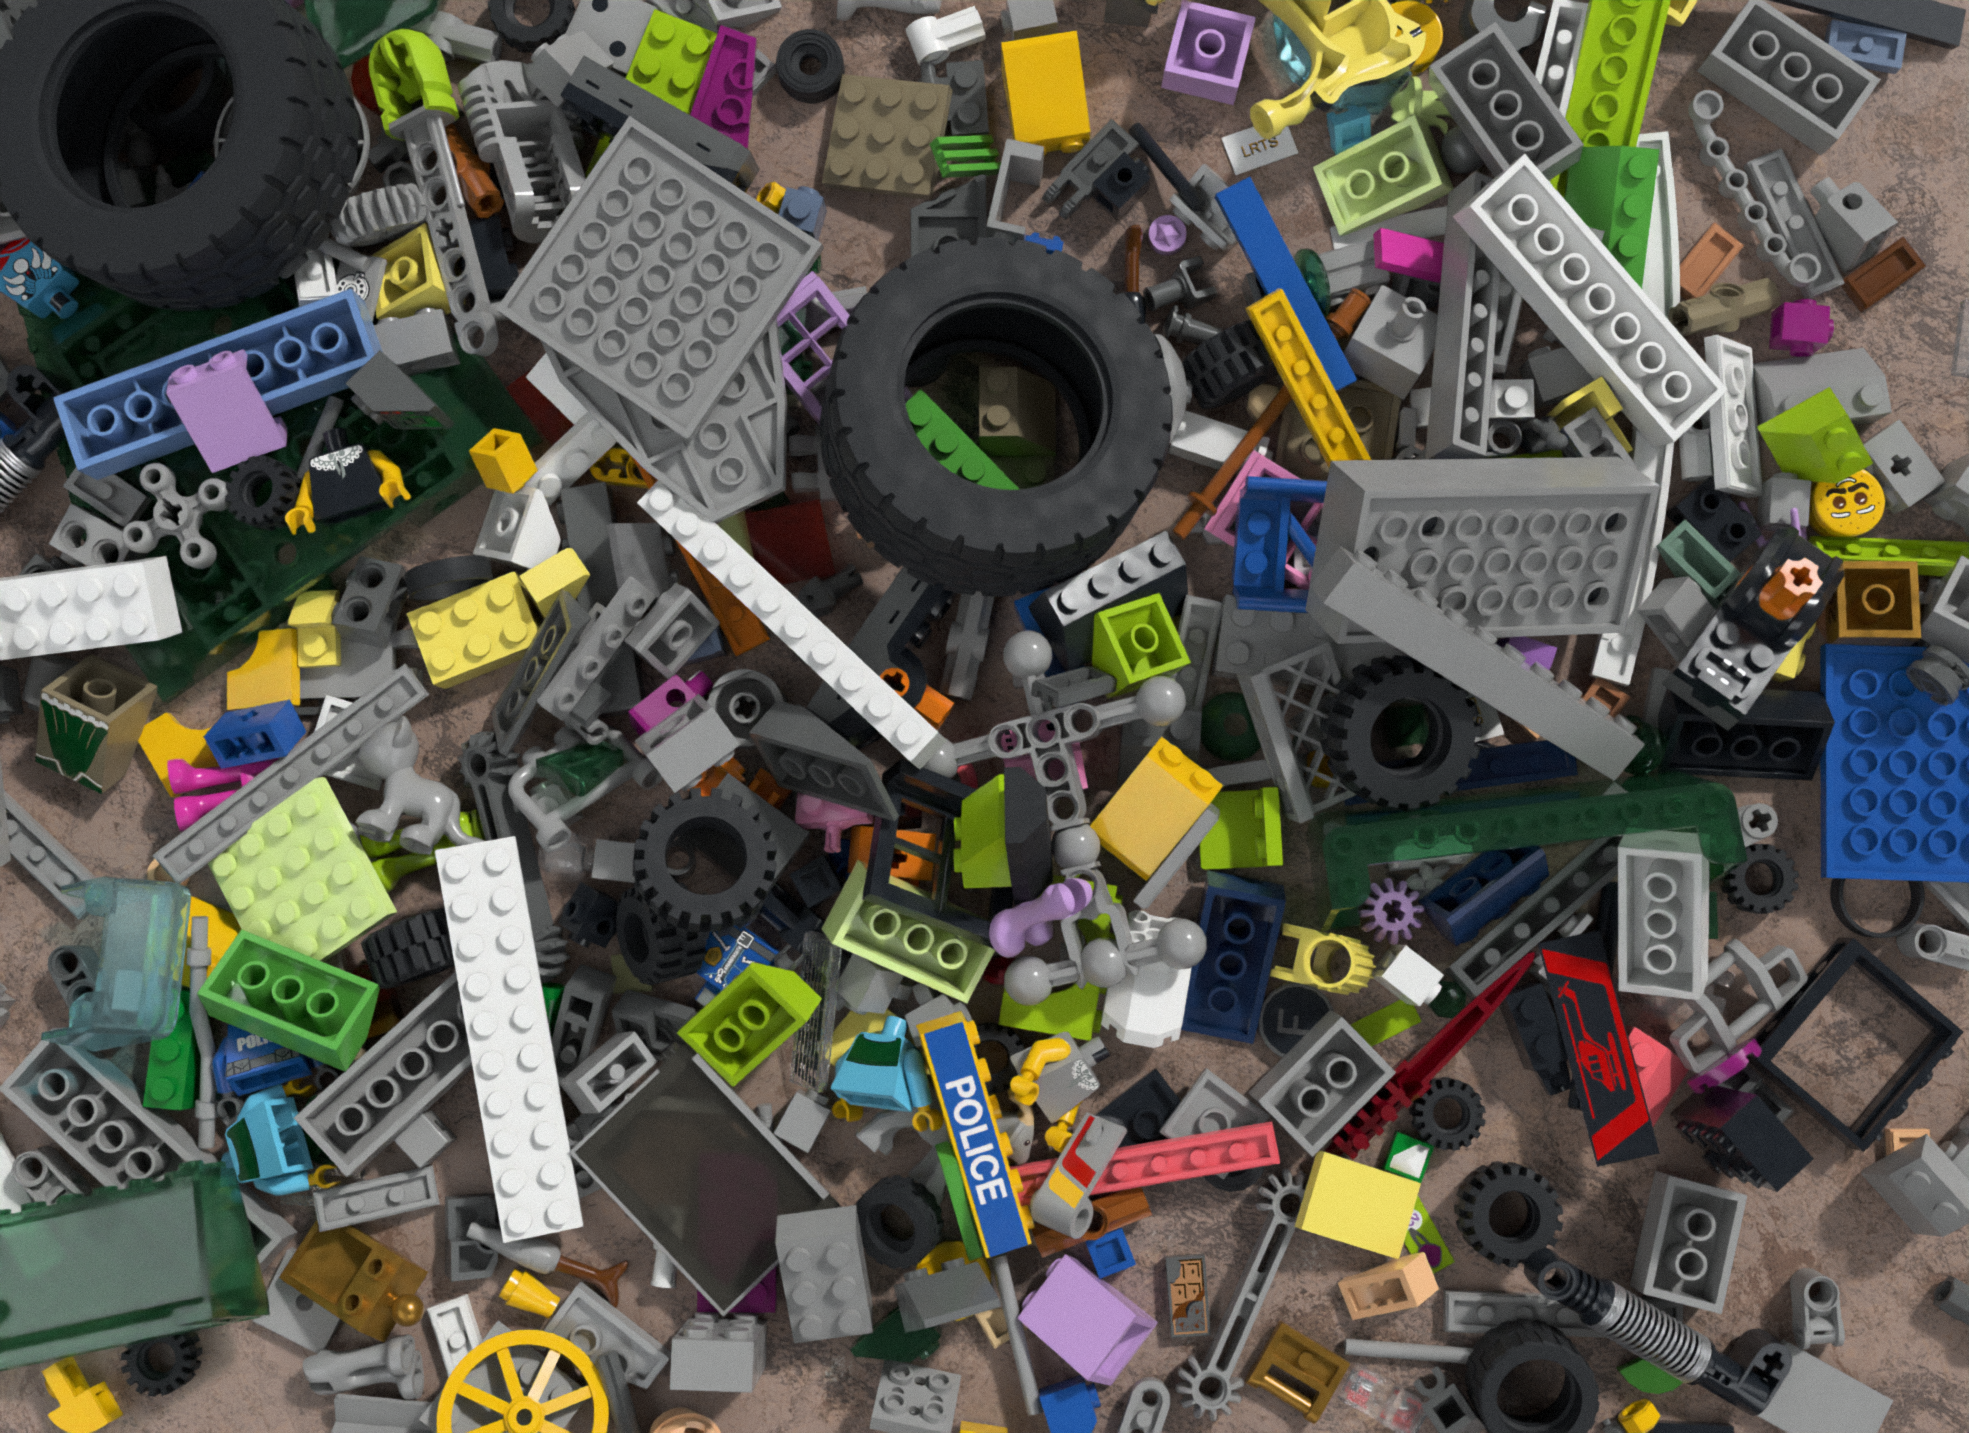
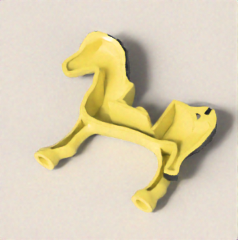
[1145,0,1426,140]

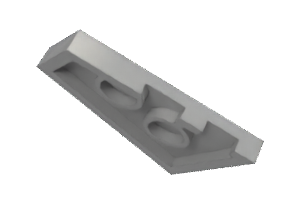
[532,1282,671,1389]

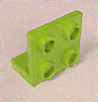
[1199,787,1283,870]

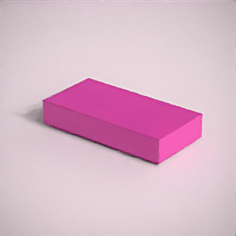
[1373,228,1444,283]

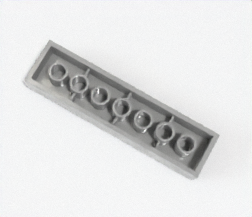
[0,1027,298,1300]

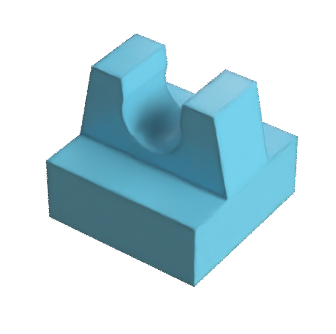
[1326,104,1371,155]

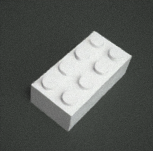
[1618,828,1710,1000]

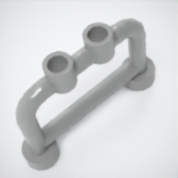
[508,724,663,853]

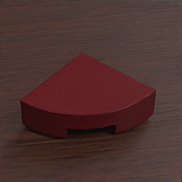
[981,955,1015,985]

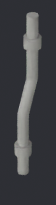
[186,916,220,1149]

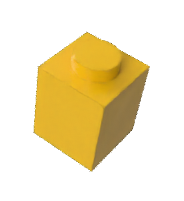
[469,428,538,494]

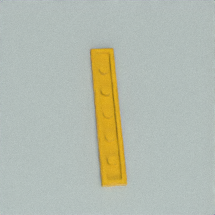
[1245,288,1371,469]

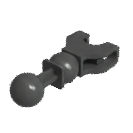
[1440,0,1546,174]

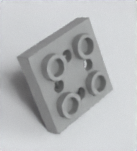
[869,1359,961,1433]

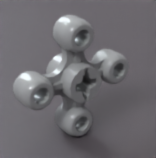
[122,463,231,569]

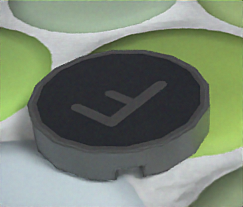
[1258,982,1334,1057]

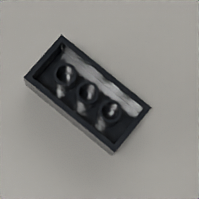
[1670,1083,1814,1192]

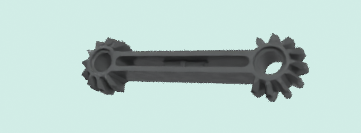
[456,731,570,983]

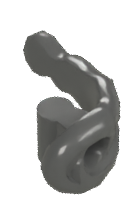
[1520,416,1568,455]

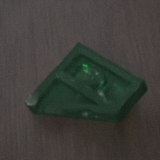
[536,740,624,797]

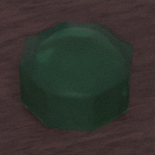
[1426,981,1466,1018]

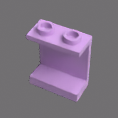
[166,349,287,473]

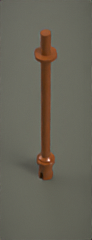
[1172,288,1371,540]

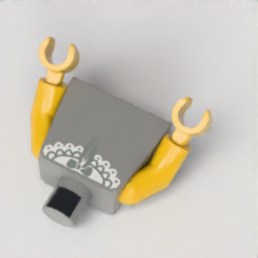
[1010,1031,1111,1153]

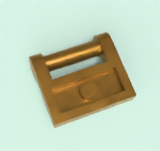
[1245,1320,1350,1424]

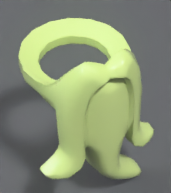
[1390,76,1453,134]

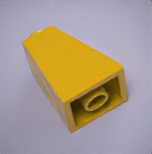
[1001,30,1091,156]
[1090,736,1223,881]

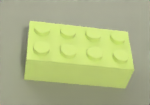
[822,860,995,1003]

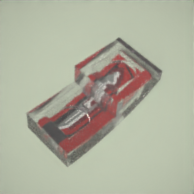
[1337,1363,1427,1433]

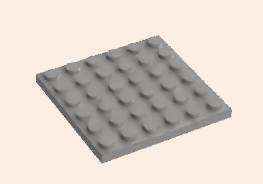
[496,116,824,442]

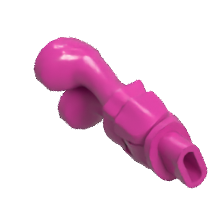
[167,758,279,832]

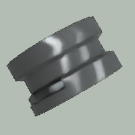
[1906,645,1969,706]

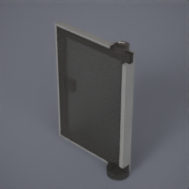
[569,1041,842,1317]

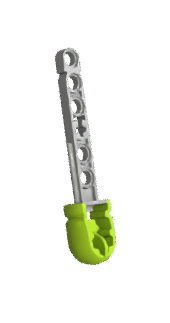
[369,29,499,357]

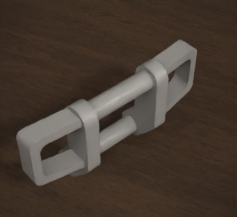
[1669,939,1808,1073]

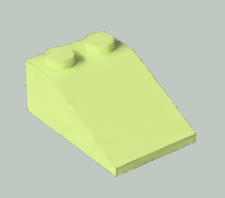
[1313,114,1454,236]

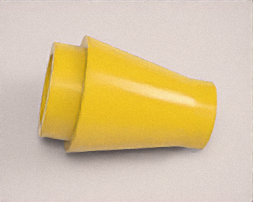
[499,1268,561,1319]

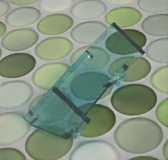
[41,876,191,1051]

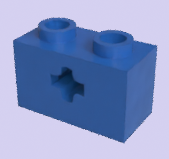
[203,699,307,769]

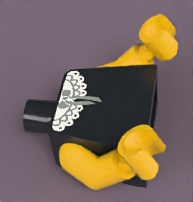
[285,428,411,535]

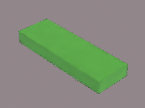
[935,1141,983,1261]

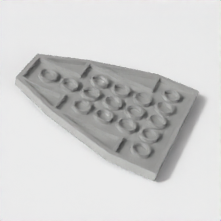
[541,317,787,524]

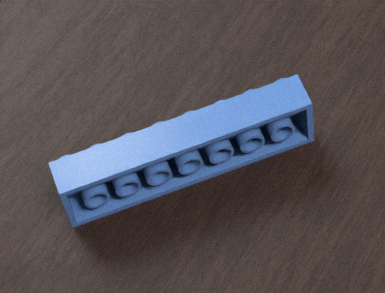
[53,289,383,480]

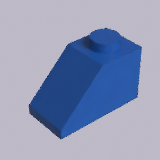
[1039,1375,1101,1433]

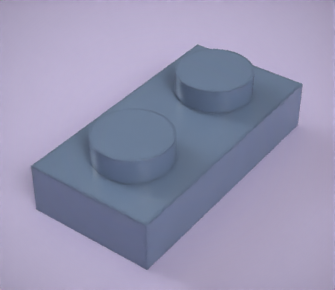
[1824,19,1907,74]

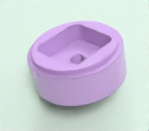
[1148,215,1187,256]

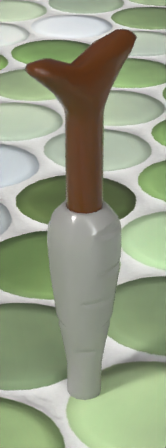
[466,1222,629,1308]

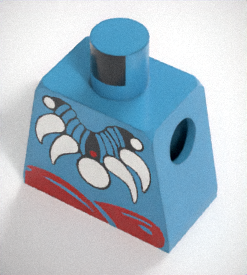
[0,238,79,319]

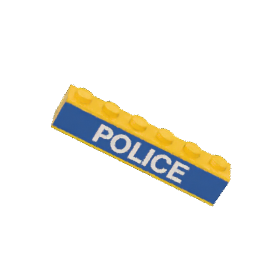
[916,1011,1035,1258]

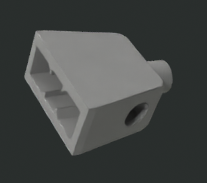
[1810,177,1898,274]

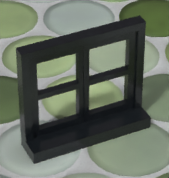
[862,759,1013,949]

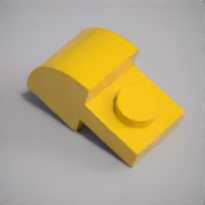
[41,1355,124,1433]

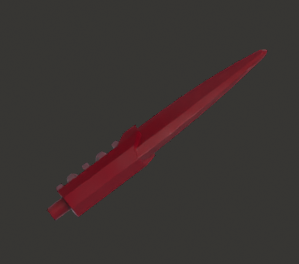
[1324,952,1535,1160]

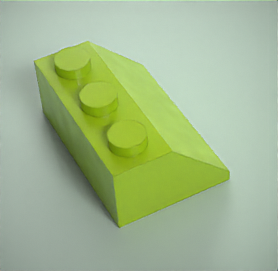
[677,962,822,1087]

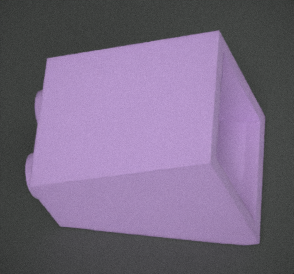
[1017,1254,1158,1386]

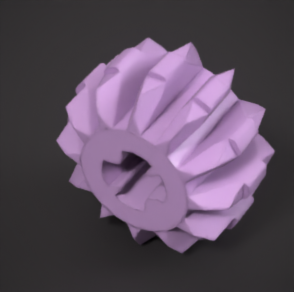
[1356,878,1424,945]

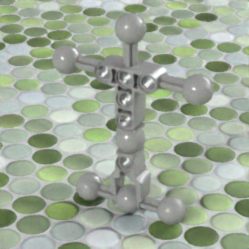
[923,630,1207,1006]

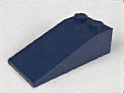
[1181,870,1286,1044]

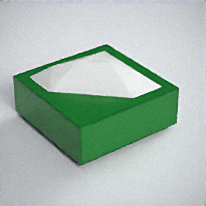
[1382,1131,1434,1183]

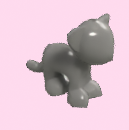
[356,716,484,855]

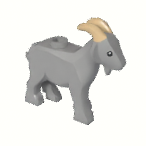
[856,1074,1034,1206]

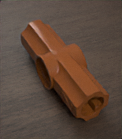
[433,123,505,218]
[1031,1187,1152,1258]

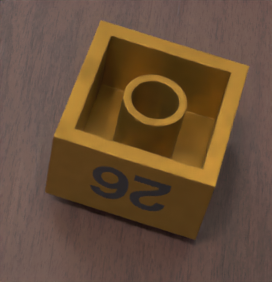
[1825,561,1921,647]

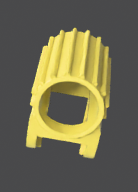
[1270,923,1376,995]

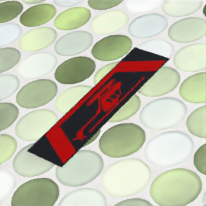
[1538,930,1660,1167]

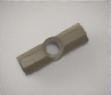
[1668,278,1781,337]

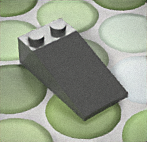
[749,700,899,821]

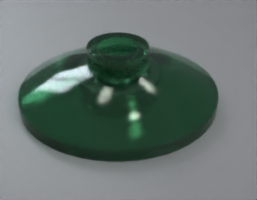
[1293,248,1331,318]

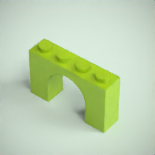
[998,875,1123,1041]

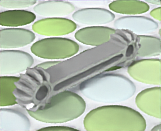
[1176,1169,1309,1421]

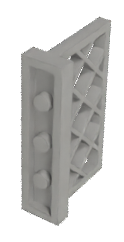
[1237,641,1356,823]

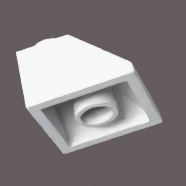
[473,487,561,571]

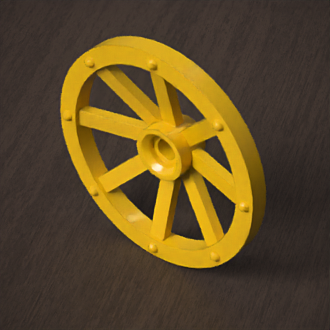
[436,1330,609,1433]

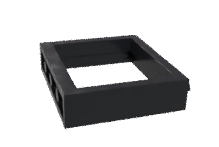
[1746,937,1964,1152]

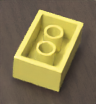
[407,571,542,689]

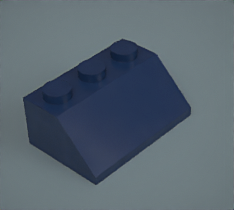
[1418,832,1549,946]

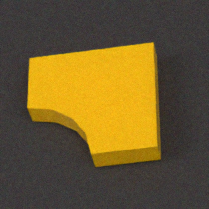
[227,628,300,711]
[138,712,219,798]

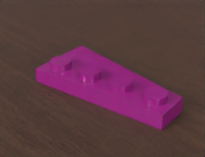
[690,25,757,149]

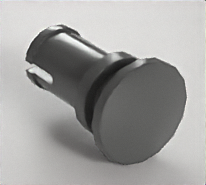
[1162,305,1222,345]

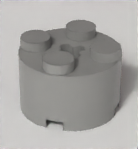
[707,669,787,750]

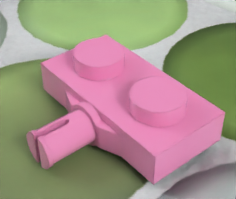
[795,793,873,853]

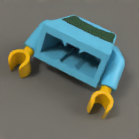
[831,1016,943,1132]
[221,1075,341,1196]

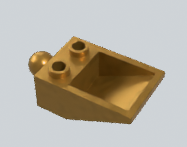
[279,1220,428,1342]

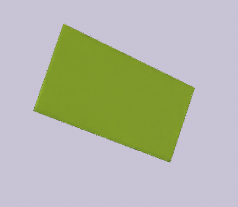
[1350,1000,1422,1047]

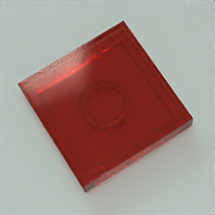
[745,499,835,585]

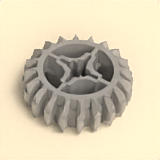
[329,183,428,249]

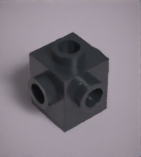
[558,881,619,948]

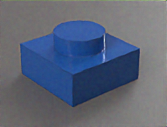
[1085,1227,1136,1279]

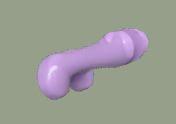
[989,878,1093,958]

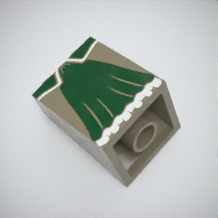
[35,654,158,794]

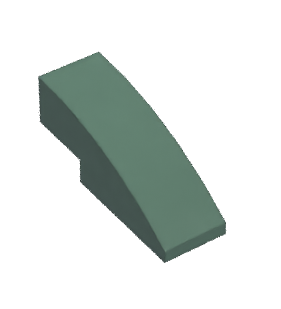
[1656,520,1741,609]

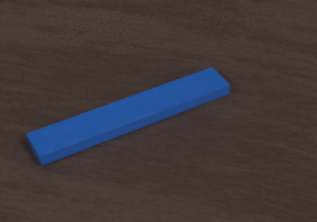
[1214,177,1357,392]

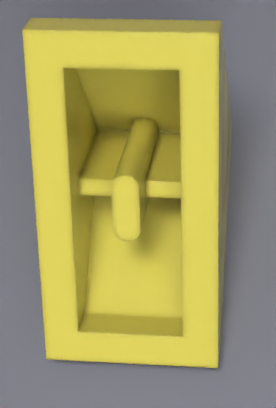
[519,548,590,619]

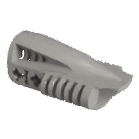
[458,60,586,243]

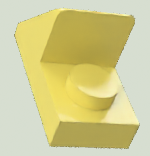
[288,590,341,668]

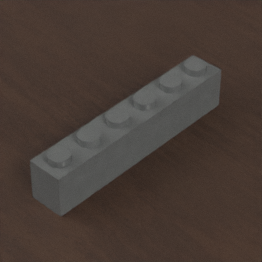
[557,482,646,718]
[1444,814,1640,1000]

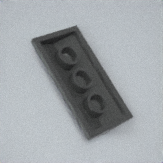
[491,589,591,755]

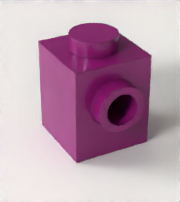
[1769,299,1834,357]

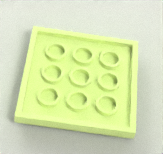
[207,777,397,962]

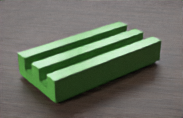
[929,135,1001,178]

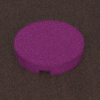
[1687,1038,1762,1094]

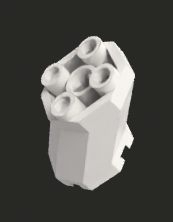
[1101,910,1192,1048]

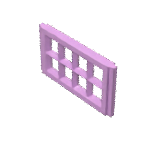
[777,271,913,426]

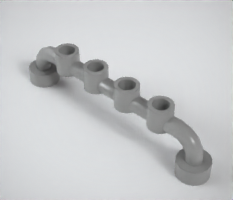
[1688,90,1821,287]

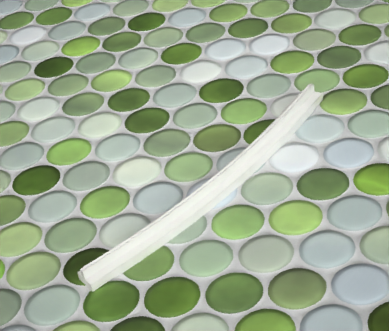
[1588,131,1680,687]

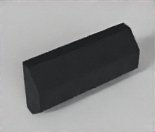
[1004,767,1053,905]

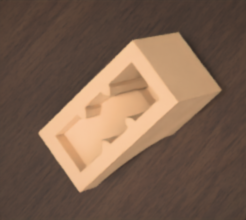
[1338,1252,1439,1320]

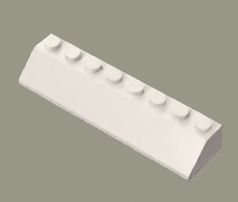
[1452,154,1728,448]

